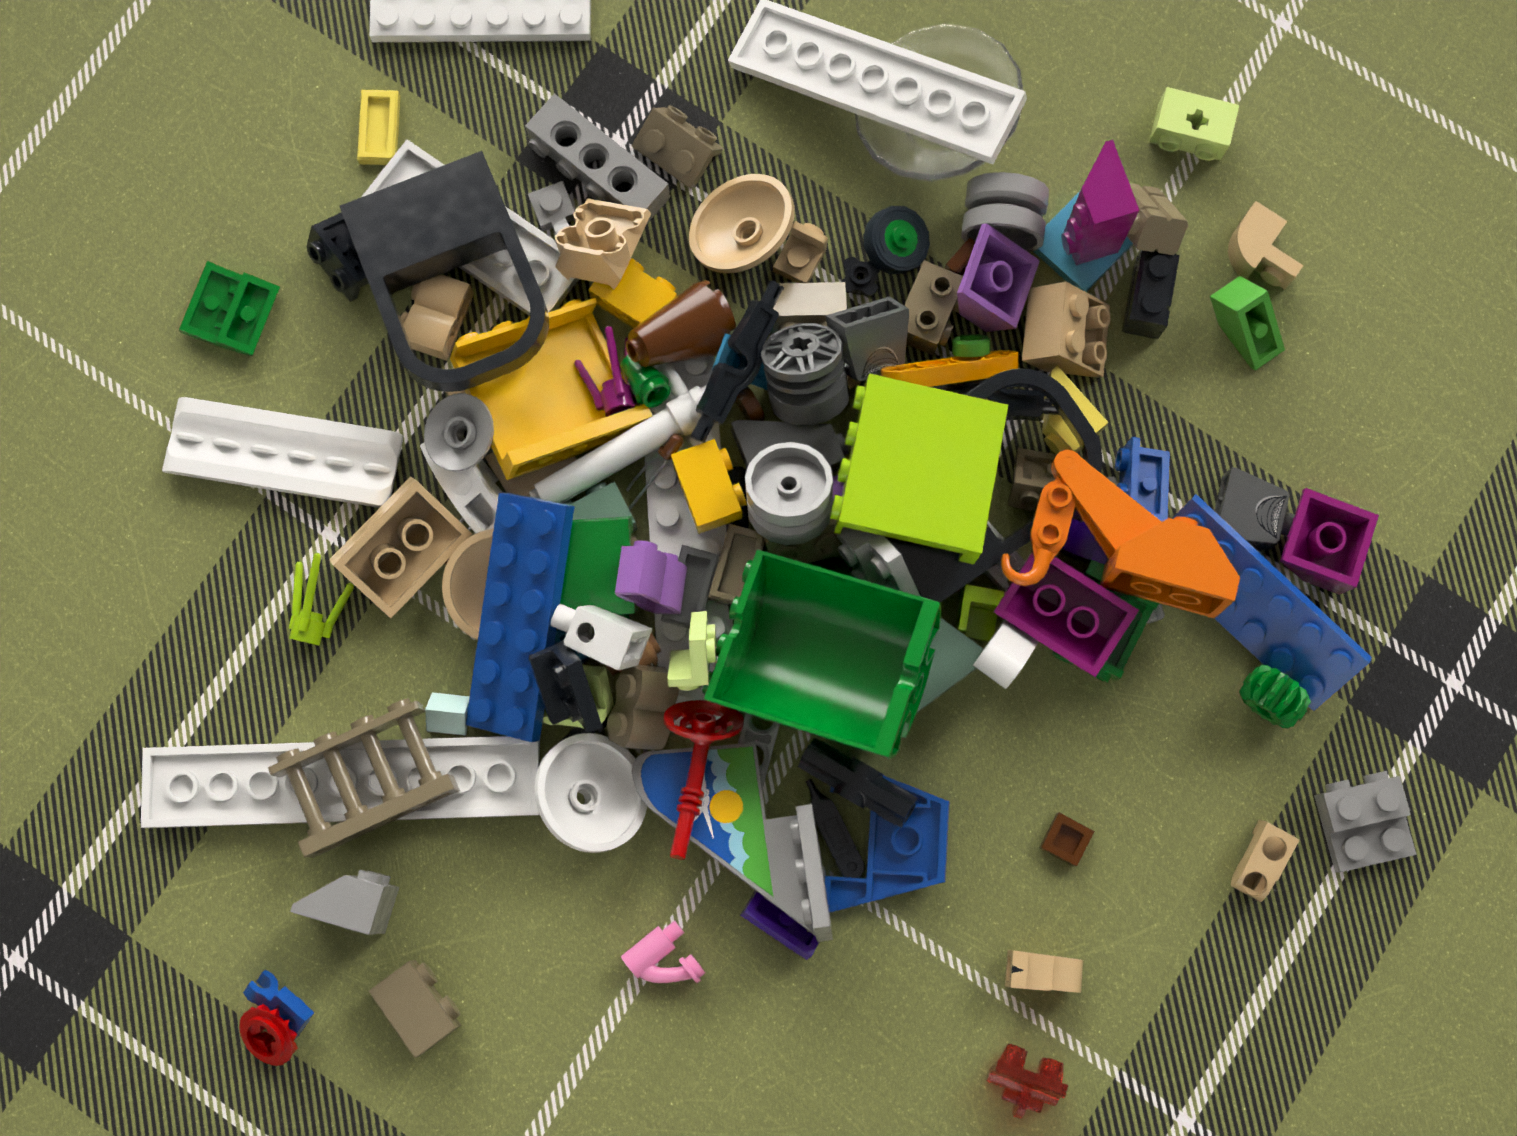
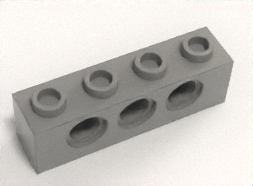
[525,93,670,223]

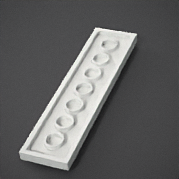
[728,0,1027,164]

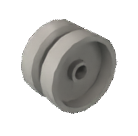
[961,172,1049,252]
[745,442,833,545]

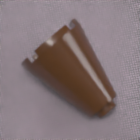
[626,280,736,367]

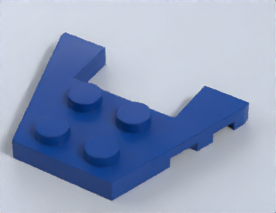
[825,775,950,913]

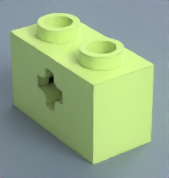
[1149,87,1239,161]

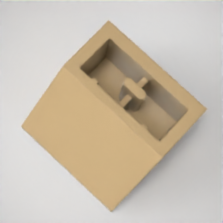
[1022,282,1111,378]

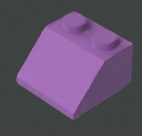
[957,223,1040,332]

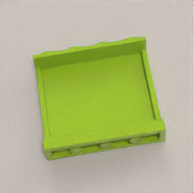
[830,373,1008,564]

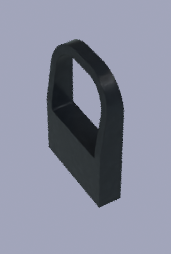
[339,151,549,392]
[840,369,1102,602]

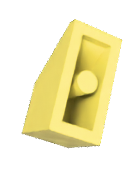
[1042,366,1108,454]

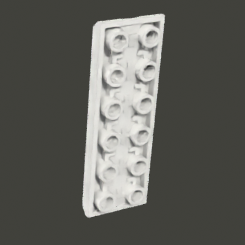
[162,397,404,508]

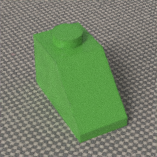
[1210,276,1285,370]

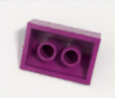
[1061,139,1140,265]
[994,550,1139,677]

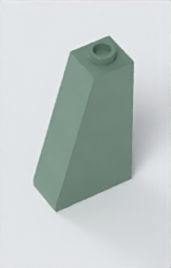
[917,618,983,713]

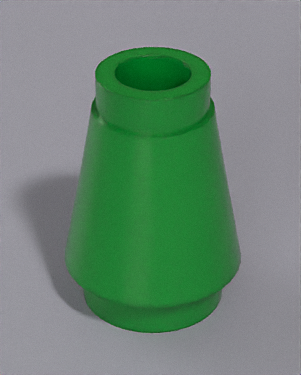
[620,355,671,408]

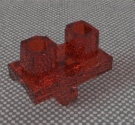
[986,1044,1068,1119]

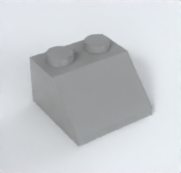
[290,870,399,935]

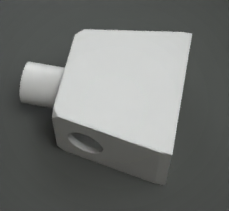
[551,604,652,670]

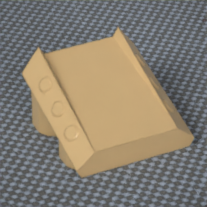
[555,198,651,289]

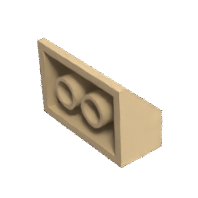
[329,476,472,618]

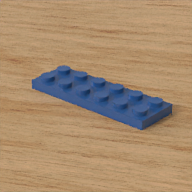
[466,493,575,742]
[1172,494,1372,711]

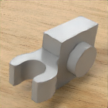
[528,181,575,235]

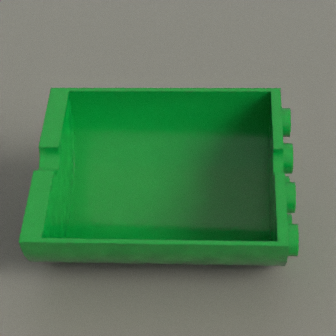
[702,549,941,759]

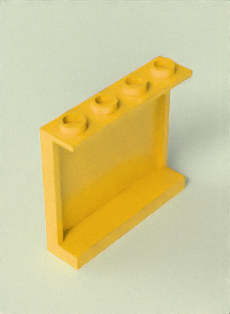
[450,298,653,480]

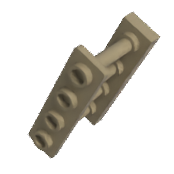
[268,698,460,858]

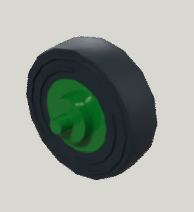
[863,206,930,274]

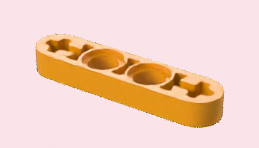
[881,350,1019,387]

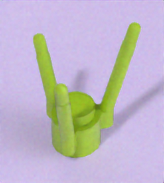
[288,553,354,646]

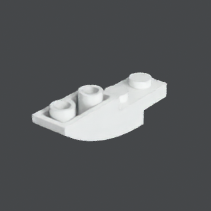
[420,438,503,533]

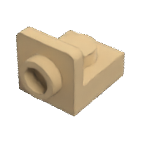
[773,221,828,283]

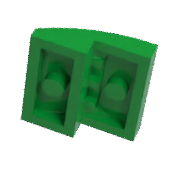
[179,261,280,357]

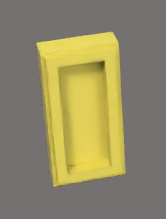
[357,90,400,165]

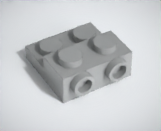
[837,527,920,596]
[1314,771,1417,873]

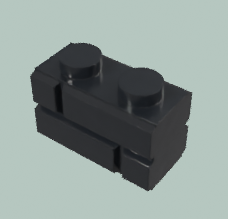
[1122,250,1180,339]

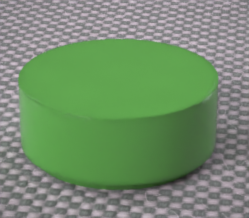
[952,334,990,357]

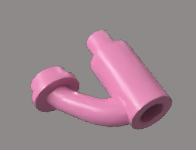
[621,920,706,984]

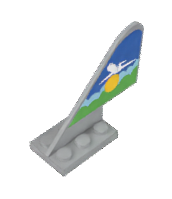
[632,743,833,942]

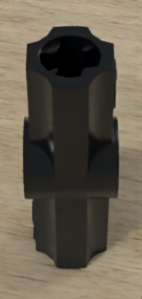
[798,738,919,828]

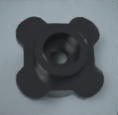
[841,257,880,296]

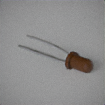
[626,434,684,510]

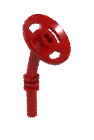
[664,700,744,860]

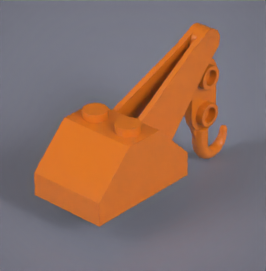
[1001,449,1240,618]

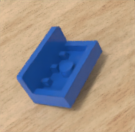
[1115,436,1170,522]

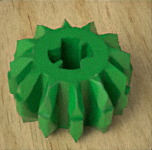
[1239,665,1311,729]

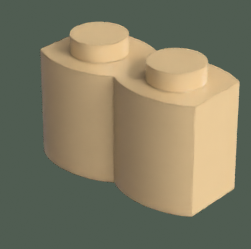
[400,274,474,361]

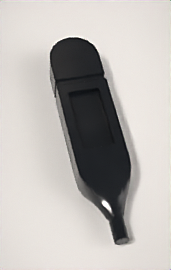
[805,778,864,878]

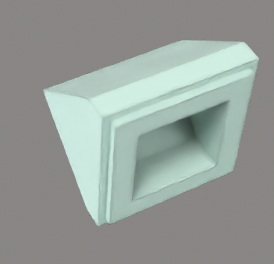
[425,692,469,736]

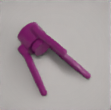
[574,326,637,417]

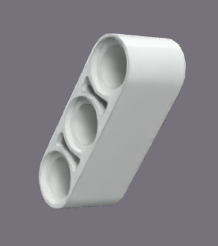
[973,619,1039,689]

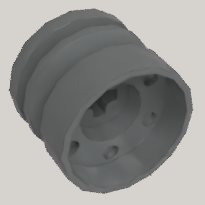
[761,323,850,425]

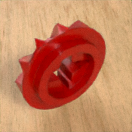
[239,1004,298,1066]

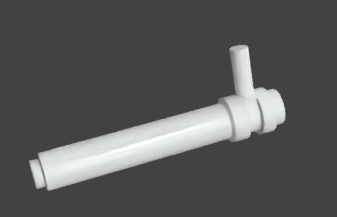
[529,363,707,504]

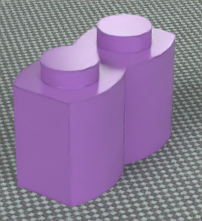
[615,541,687,614]

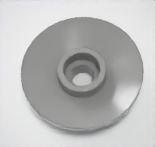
[424,393,494,471]

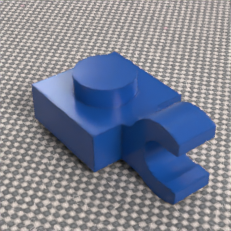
[243,970,314,1039]

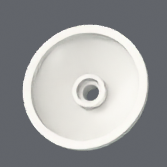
[535,733,647,853]

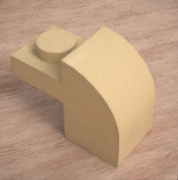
[1228,201,1304,290]

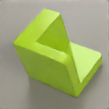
[955,584,1004,642]

